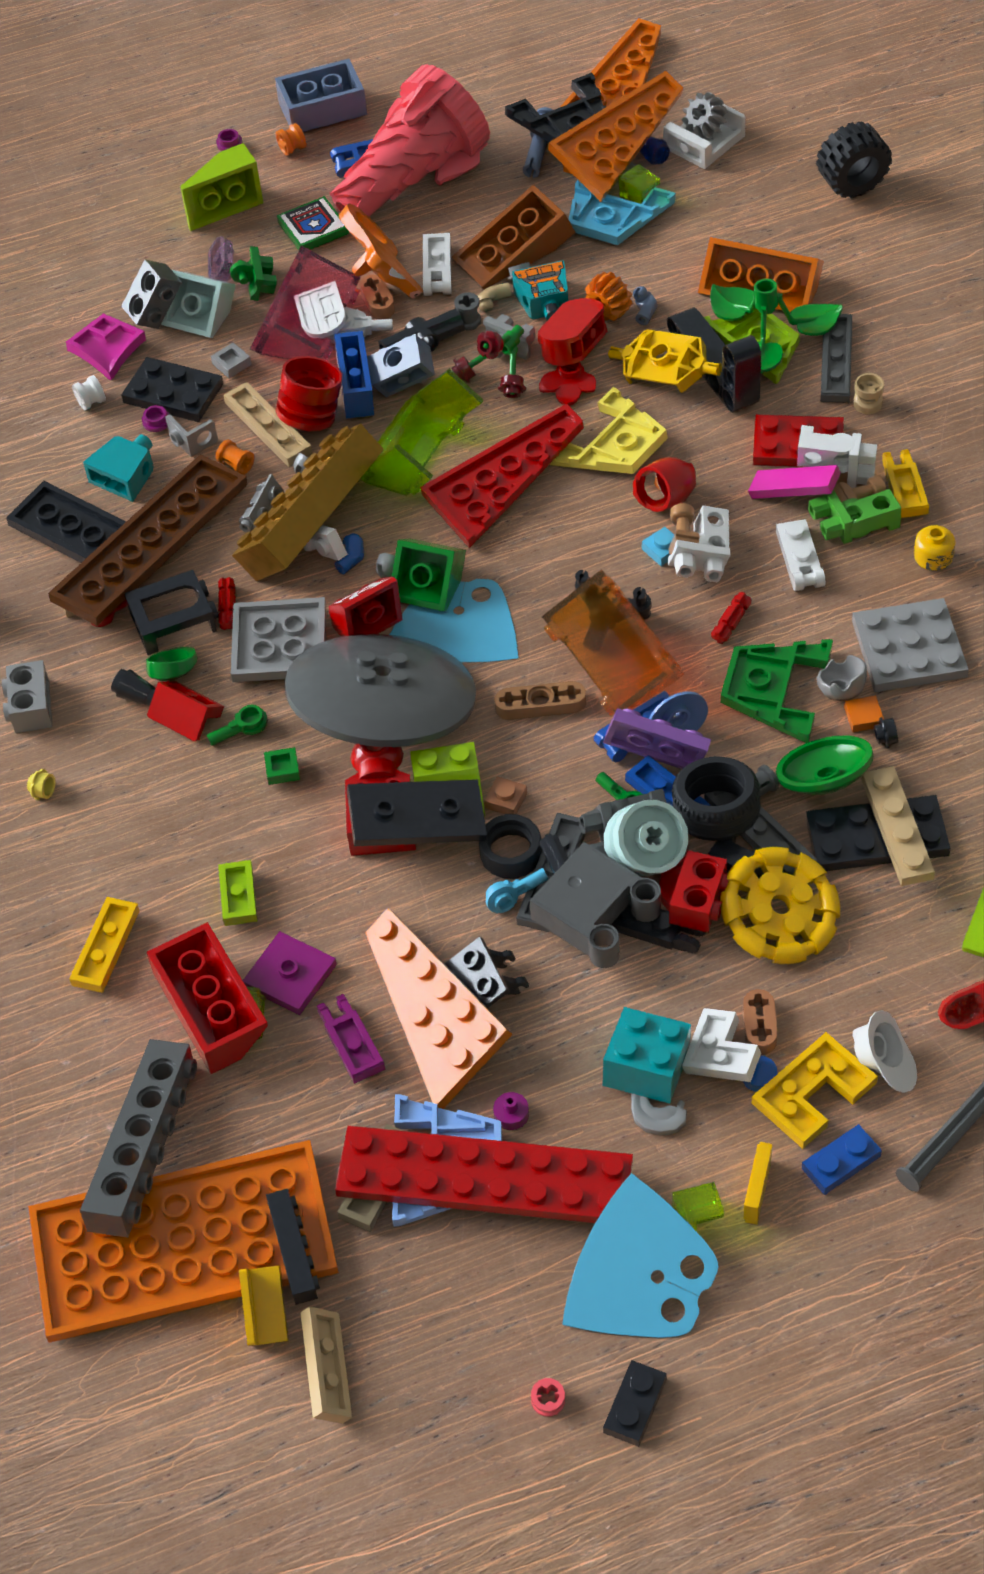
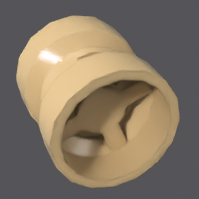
[853,373,884,414]

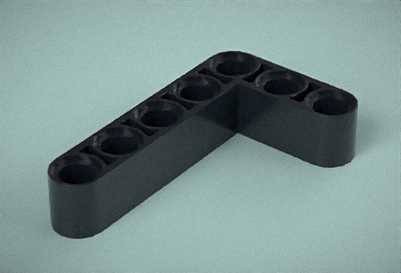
[667,307,761,413]

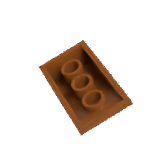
[452,184,575,290]

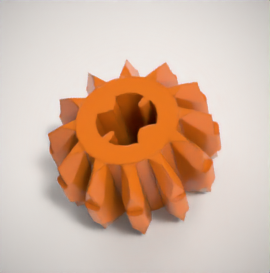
[585,271,633,321]

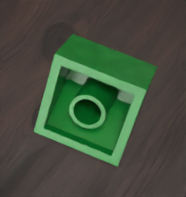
[392,538,466,612]

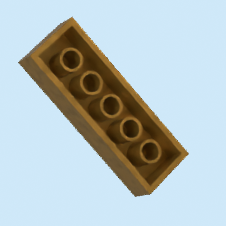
[232,423,384,581]

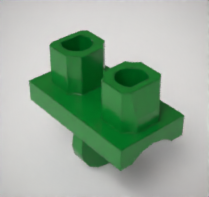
[230,246,277,301]

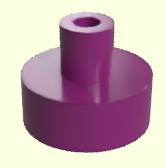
[493,1092,529,1130]

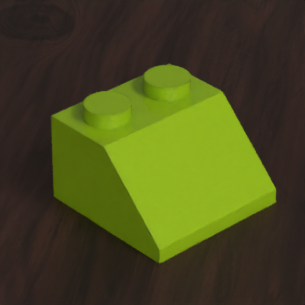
[410,742,485,816]

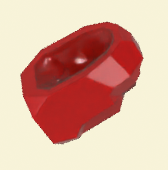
[938,980,984,1029]

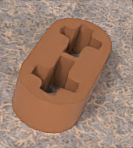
[359,275,395,319]
[743,989,777,1055]

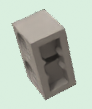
[2,660,52,733]

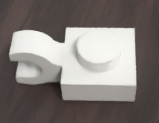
[304,525,347,561]

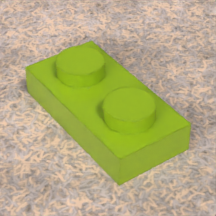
[218,860,258,926]

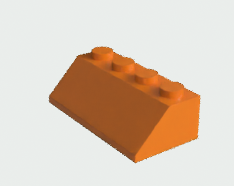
[698,237,824,312]

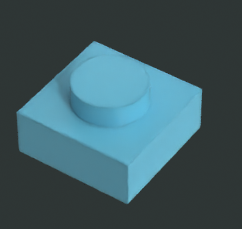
[642,527,674,566]

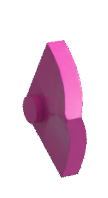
[66,313,146,380]

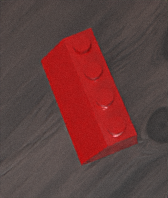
[146,922,268,1074]

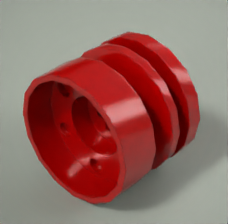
[276,356,342,431]

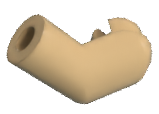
[477,283,511,312]

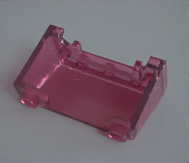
[250,245,361,361]

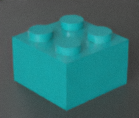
[602,1007,691,1104]

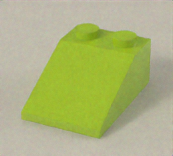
[180,143,264,231]

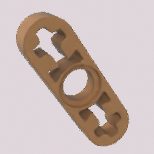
[494,681,586,720]

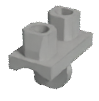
[483,314,535,360]

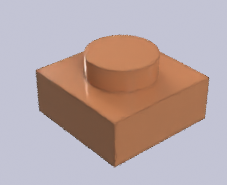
[484,776,527,814]

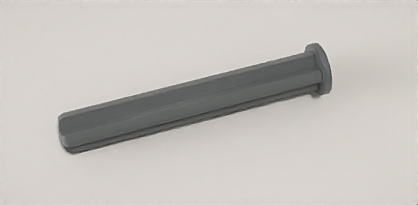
[896,1081,984,1192]

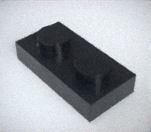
[603,1360,667,1447]

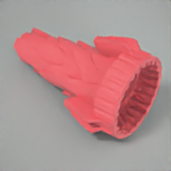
[329,64,490,217]

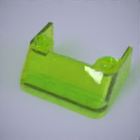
[360,368,484,496]

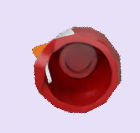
[633,457,696,512]

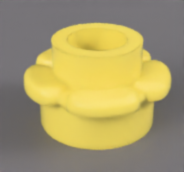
[27,769,56,800]

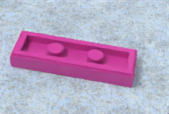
[748,465,841,499]

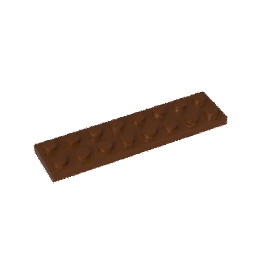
[48,454,247,626]

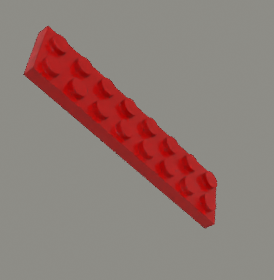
[335,1125,633,1223]

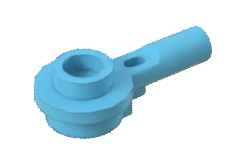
[486,868,549,913]

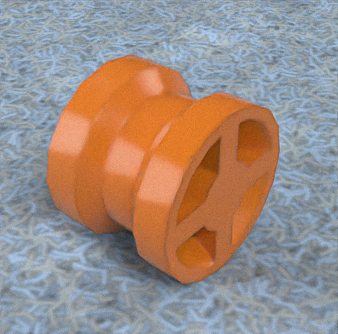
[275,123,307,156]

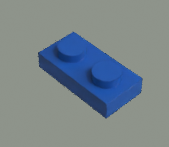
[802,1124,882,1195]

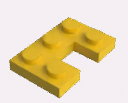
[751,1032,878,1149]

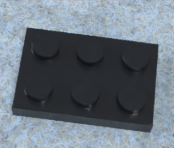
[121,357,224,422]

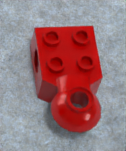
[345,744,416,856]

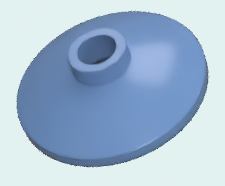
[649,691,708,731]

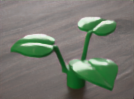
[710,279,843,373]

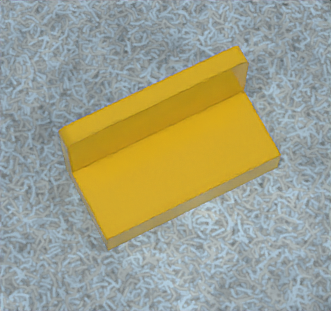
[239,1265,289,1346]

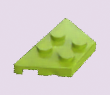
[704,308,800,384]

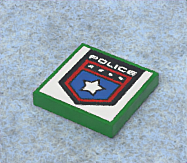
[277,196,349,253]

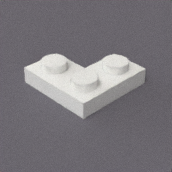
[682,1008,761,1082]

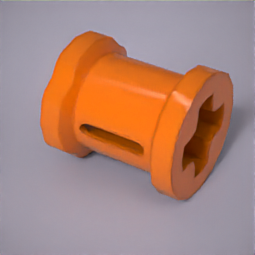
[215,439,255,475]

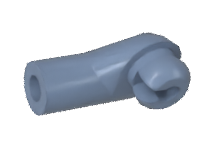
[633,286,658,325]

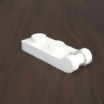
[423,233,452,296]
[776,519,826,591]

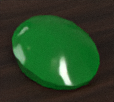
[146,646,198,681]

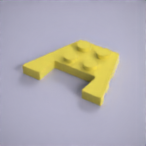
[549,387,668,474]

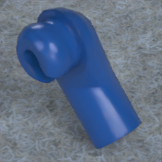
[335,533,364,575]

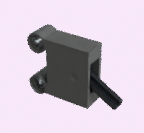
[530,833,661,968]

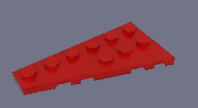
[420,403,584,549]

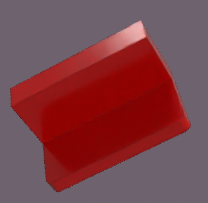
[147,681,224,741]

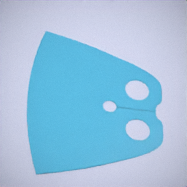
[389,579,518,662]
[562,1173,719,1338]

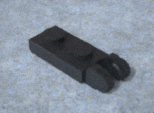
[611,905,706,954]

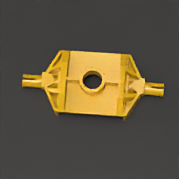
[608,329,722,393]

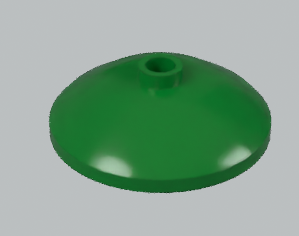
[776,735,874,795]

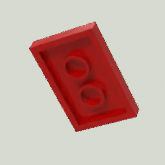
[753,414,844,467]

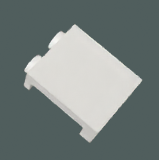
[663,104,745,169]

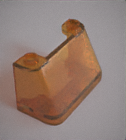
[542,569,685,716]

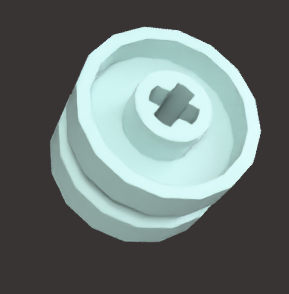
[604,800,688,877]

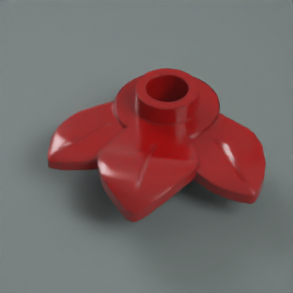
[539,362,596,405]

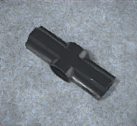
[378,308,465,352]

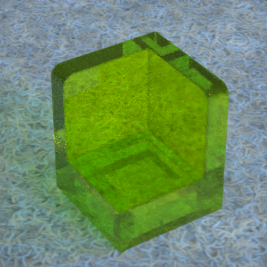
[619,164,660,204]
[672,1182,724,1232]

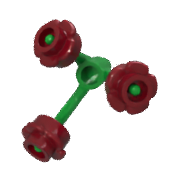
[451,325,526,398]

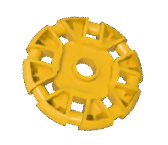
[720,847,841,964]

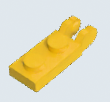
[882,449,929,518]

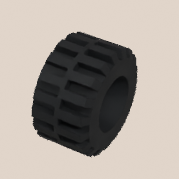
[816,121,892,198]

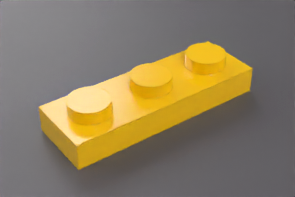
[69,897,140,993]

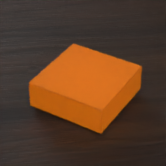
[844,695,884,732]

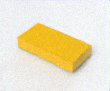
[743,1142,772,1225]

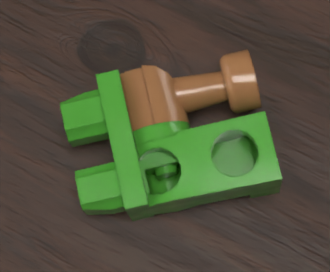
[808,475,901,544]

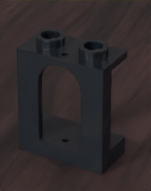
[124,570,219,655]

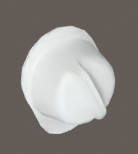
[853,1010,917,1093]

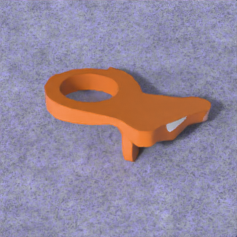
[339,203,424,299]

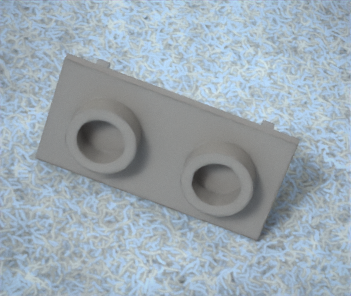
[239,474,285,532]

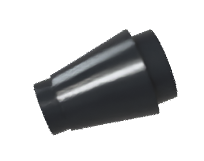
[111,669,156,706]

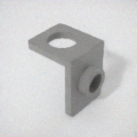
[166,414,218,457]

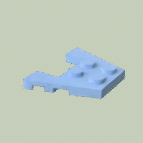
[392,1094,502,1227]

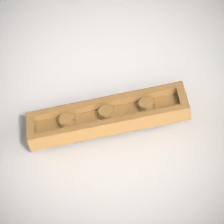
[223,382,312,467]
[861,766,935,886]

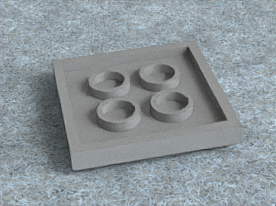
[231,597,326,682]
[852,598,969,692]

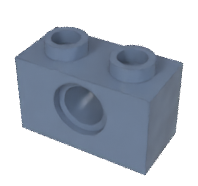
[367,334,435,397]

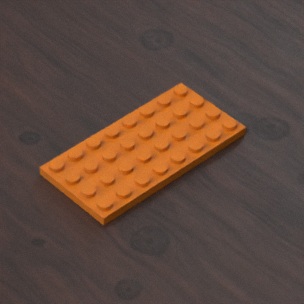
[28,1140,339,1343]

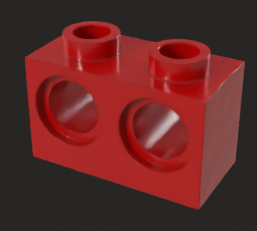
[669,850,729,933]

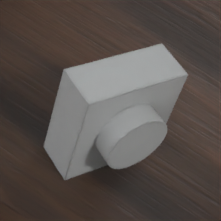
[211,343,252,379]

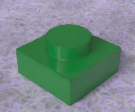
[264,747,300,785]

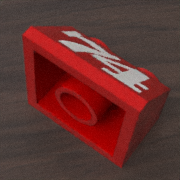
[328,577,403,637]

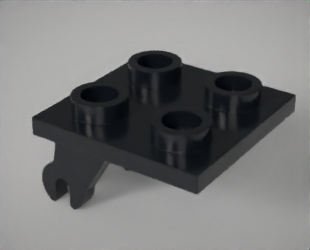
[445,936,529,1008]

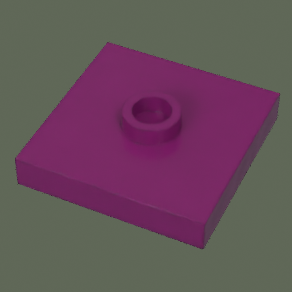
[243,931,337,1015]

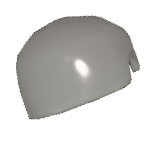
[817,655,867,700]

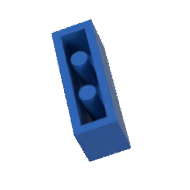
[334,331,374,419]

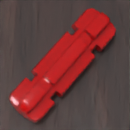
[218,577,236,630]
[711,592,752,644]

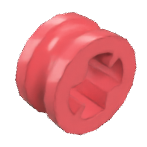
[531,1378,565,1417]

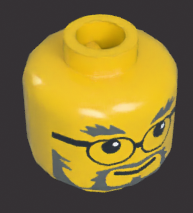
[914,525,956,571]

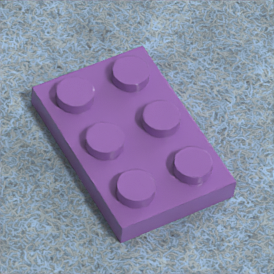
[603,708,711,769]

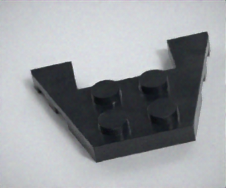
[505,72,606,142]

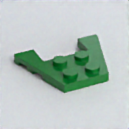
[721,639,833,743]

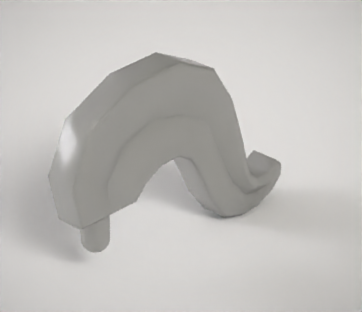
[631,1093,687,1136]

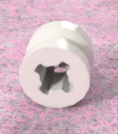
[72,375,106,410]

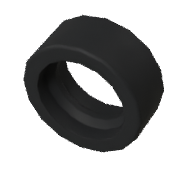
[479,814,542,879]

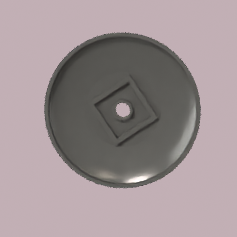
[285,634,476,747]

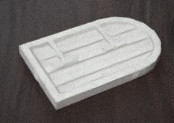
[294,281,346,338]

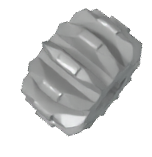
[681,92,728,139]

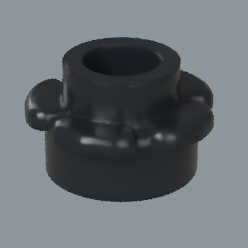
[874,717,899,749]

